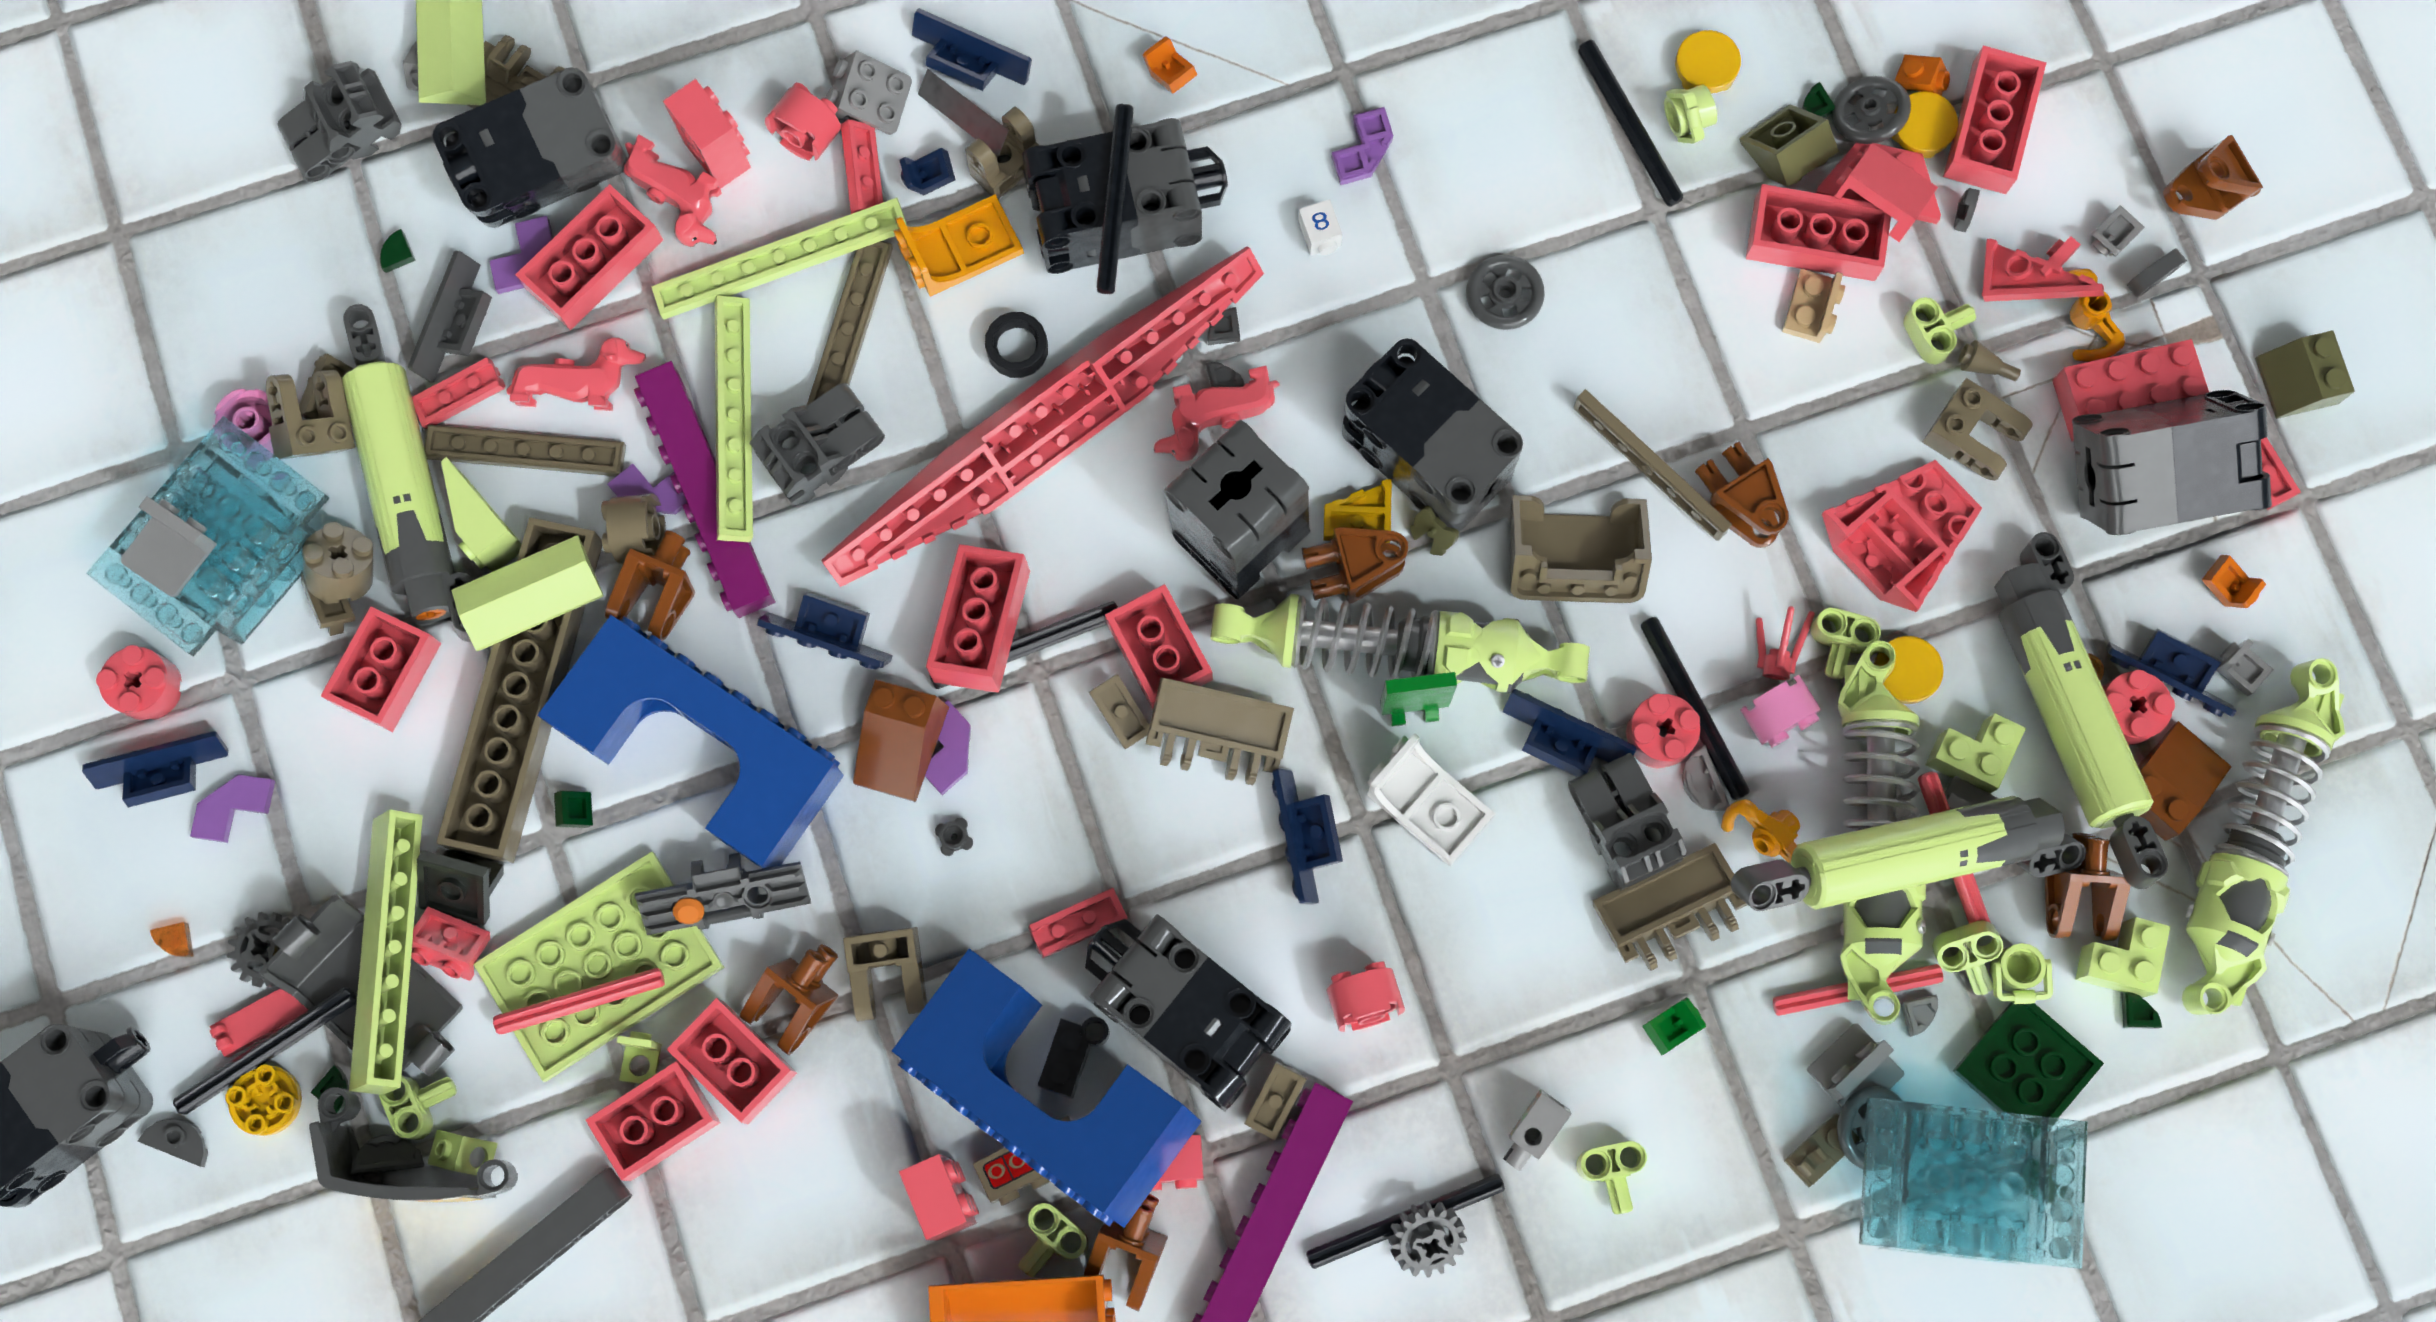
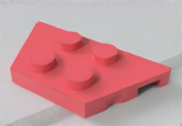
[1815,143,1941,224]

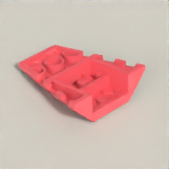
[1822,460,1982,612]

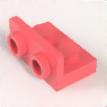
[411,907,491,981]

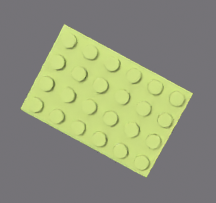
[473,852,725,1082]

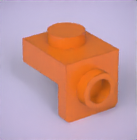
[1142,36,1197,94]
[1895,55,1950,96]
[2202,555,2266,608]

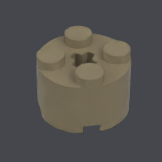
[601,493,666,564]
[302,522,373,603]

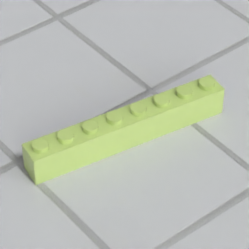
[349,809,423,1095]

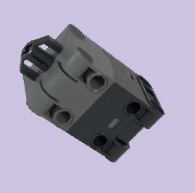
[1022,118,1228,274]
[1085,914,1292,1112]
[0,1024,153,1208]

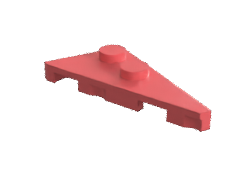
[1982,239,2104,302]

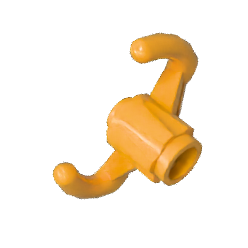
[2066,269,2125,362]
[1721,799,1800,864]

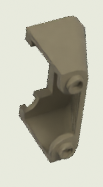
[1510,495,1652,603]

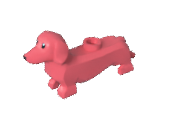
[623,135,722,247]
[506,337,646,411]
[1153,366,1280,461]

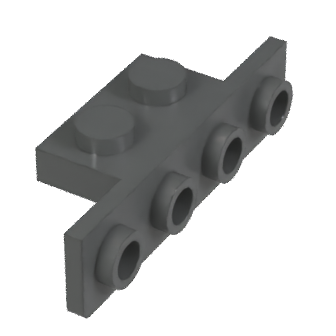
[408,251,492,383]

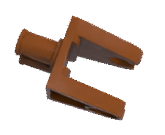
[2163,135,2263,220]
[1695,441,1789,548]
[1301,527,1408,604]
[605,530,696,641]
[2045,833,2131,941]
[739,944,839,1055]
[1083,1194,1168,1312]

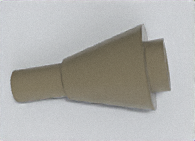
[1958,340,2021,381]

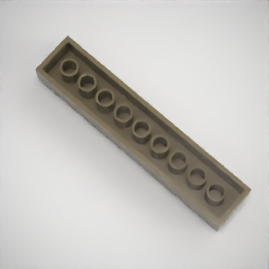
[436,517,603,864]

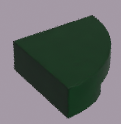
[1802,82,1835,118]
[380,229,416,273]
[2121,992,2162,1029]
[310,1065,349,1114]

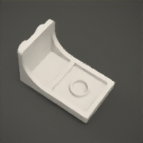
[1367,734,1495,866]

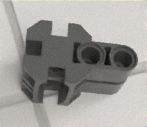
[277,61,402,182]
[750,383,885,506]
[1568,753,1687,891]

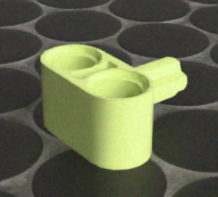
[1903,297,1976,365]
[1810,607,1881,679]
[1932,920,2003,995]
[379,1076,457,1140]
[1576,1141,1647,1214]
[1018,1203,1089,1278]

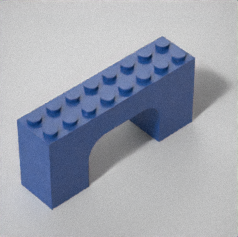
[537,615,844,869]
[892,948,1202,1228]

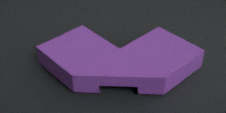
[1331,107,1394,185]
[490,216,553,294]
[607,464,687,515]
[925,700,971,796]
[190,775,275,843]

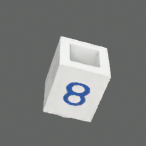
[1298,199,1343,256]

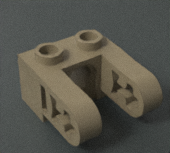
[965,106,1040,200]
[266,370,355,460]
[1922,378,2033,481]
[843,927,927,1022]

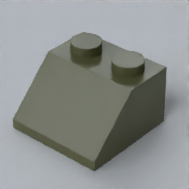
[1739,104,1839,187]
[2255,330,2355,419]

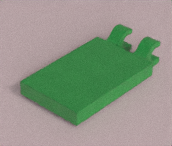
[1380,672,1457,727]

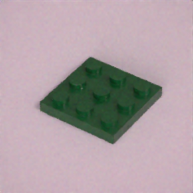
[1953,1002,2104,1143]

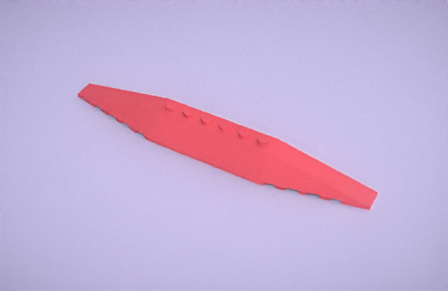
[821,246,1264,587]

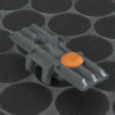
[635,852,811,935]

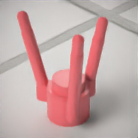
[1756,606,1815,680]

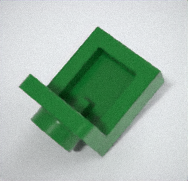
[1642,997,1706,1056]

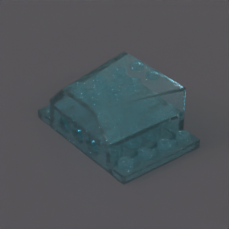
[86,416,329,657]
[1859,1097,2088,1269]

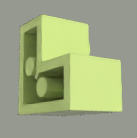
[1925,713,2026,794]
[2075,917,2170,998]

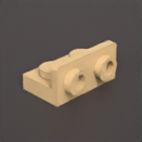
[1782,269,1846,343]

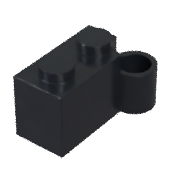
[1038,1017,1110,1099]

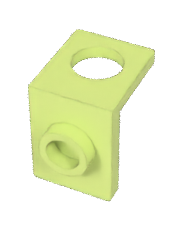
[616,1031,662,1084]
[428,1129,498,1176]

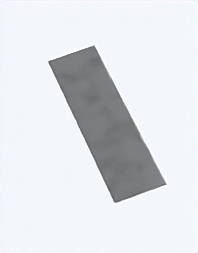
[918,68,1009,156]

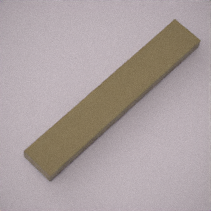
[806,241,893,406]
[1574,389,1732,541]
[424,425,626,476]

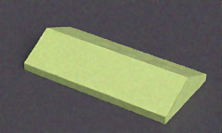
[416,0,486,105]
[451,535,604,652]

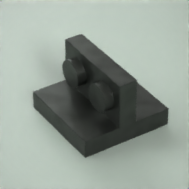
[417,847,504,925]

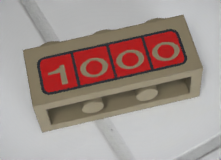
[973,1116,1071,1206]

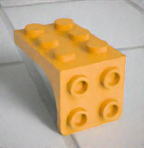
[893,194,1024,297]

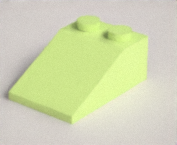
[441,457,522,572]

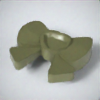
[1410,506,1459,556]

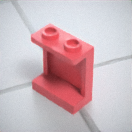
[1834,143,1938,242]

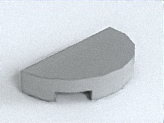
[1682,745,1730,812]

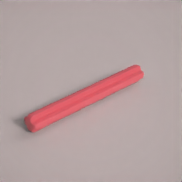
[1918,771,1991,924]
[1773,964,1943,1016]
[493,968,665,1034]

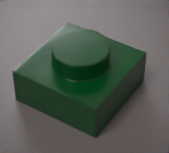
[554,791,593,828]

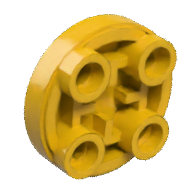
[1675,30,1741,94]
[1891,91,1958,158]
[1874,636,1944,704]
[226,1065,302,1136]

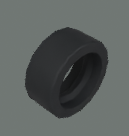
[985,312,1048,378]

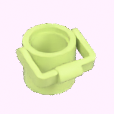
[1664,84,1717,144]
[1989,943,2053,1004]

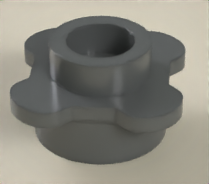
[935,818,973,856]

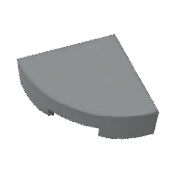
[1900,994,1938,1037]

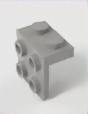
[825,50,912,135]
[121,496,217,597]

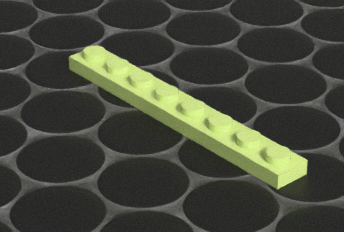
[651,198,907,320]
[715,295,753,542]

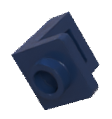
[899,148,956,195]

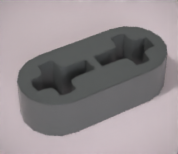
[2127,248,2187,298]

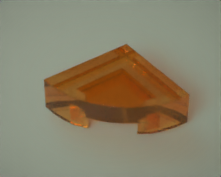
[150,922,194,958]

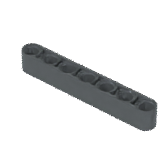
[418,1167,632,1322]

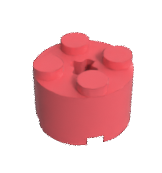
[765,82,841,161]
[96,645,182,720]
[2103,670,2175,745]
[1626,694,1700,769]
[1326,961,1405,1032]

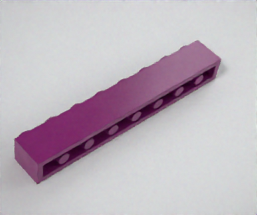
[634,361,776,618]
[1192,1082,1353,1322]

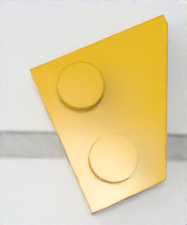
[1323,479,1392,543]

